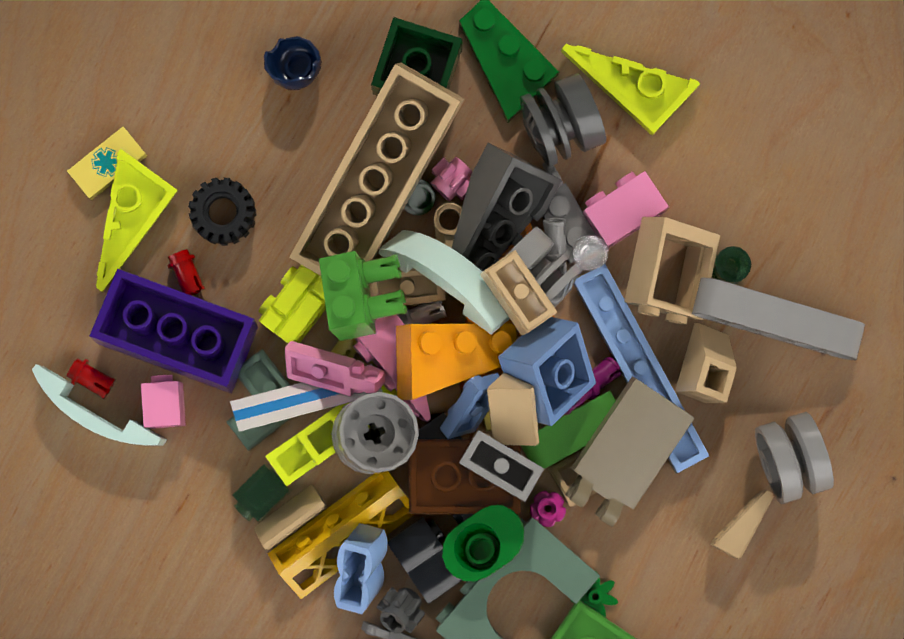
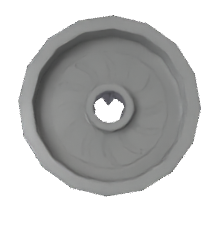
[755,412,834,505]

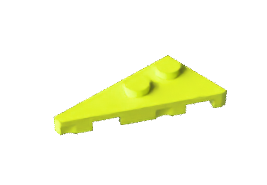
[561,43,700,136]
[96,149,178,292]

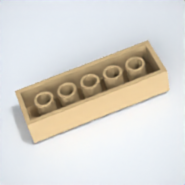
[289,63,465,276]

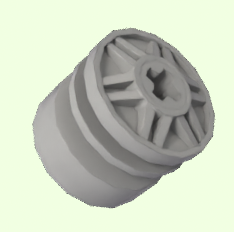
[507,227,582,307]
[331,392,419,474]

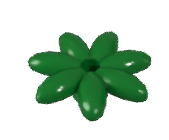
[570,571,618,617]

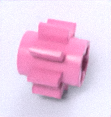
[430,157,472,202]

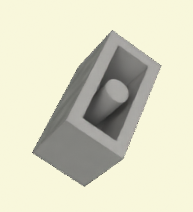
[459,430,544,502]

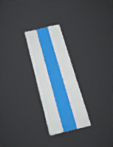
[230,364,382,432]

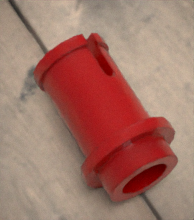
[167,249,205,296]
[66,358,116,399]

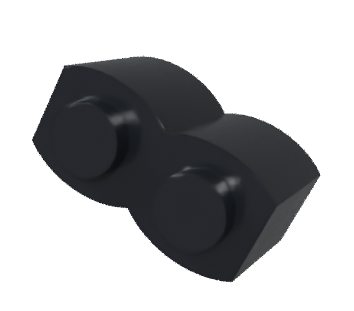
[388,517,462,604]

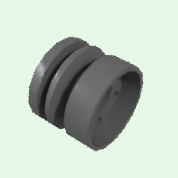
[520,73,607,167]

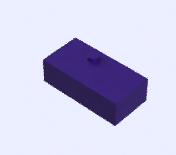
[89,269,258,394]

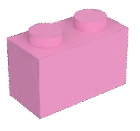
[583,171,669,251]

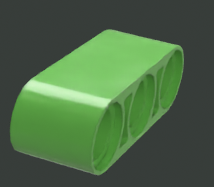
[521,391,616,469]

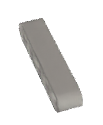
[692,278,865,360]

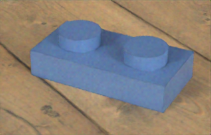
[440,373,500,439]

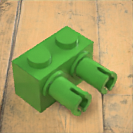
[319,251,407,341]

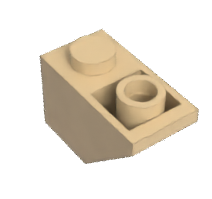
[675,323,737,403]

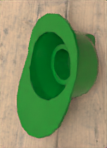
[442,505,524,582]

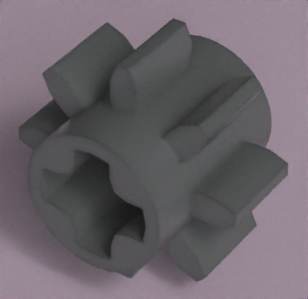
[377,587,425,633]

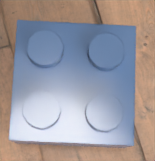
[498,317,596,426]

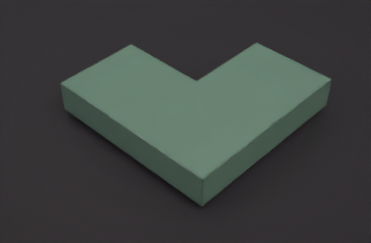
[226,349,291,451]

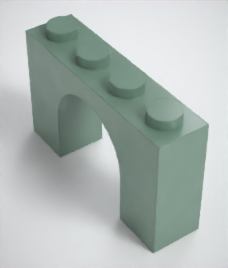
[435,517,600,639]

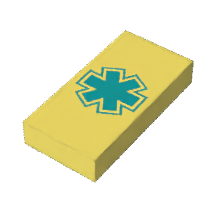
[67,126,147,200]

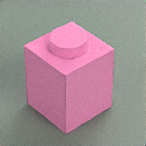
[141,375,186,429]

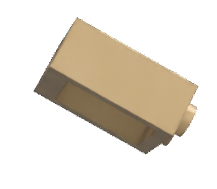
[624,217,720,325]

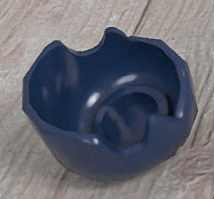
[264,36,322,90]

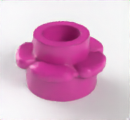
[530,491,566,527]

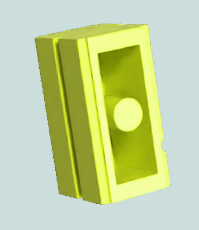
[258,265,326,343]

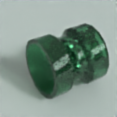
[712,246,752,285]

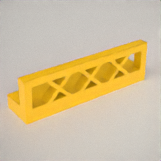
[267,471,414,599]

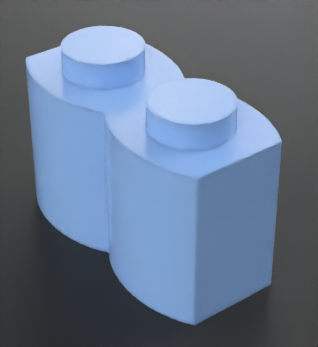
[334,523,388,614]

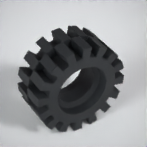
[188,177,257,246]

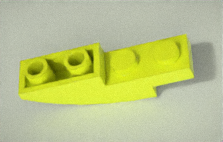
[265,385,397,487]

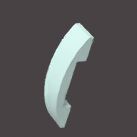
[378,230,510,335]
[32,364,167,446]

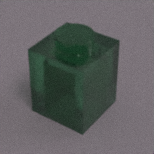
[232,464,292,522]

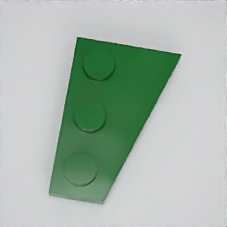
[459,0,559,123]

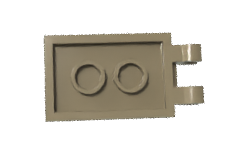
[565,376,695,527]

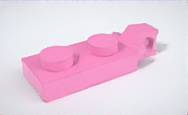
[285,341,385,397]

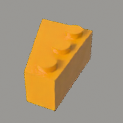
[396,324,516,400]

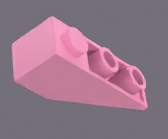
[353,315,431,422]

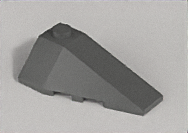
[452,143,562,272]

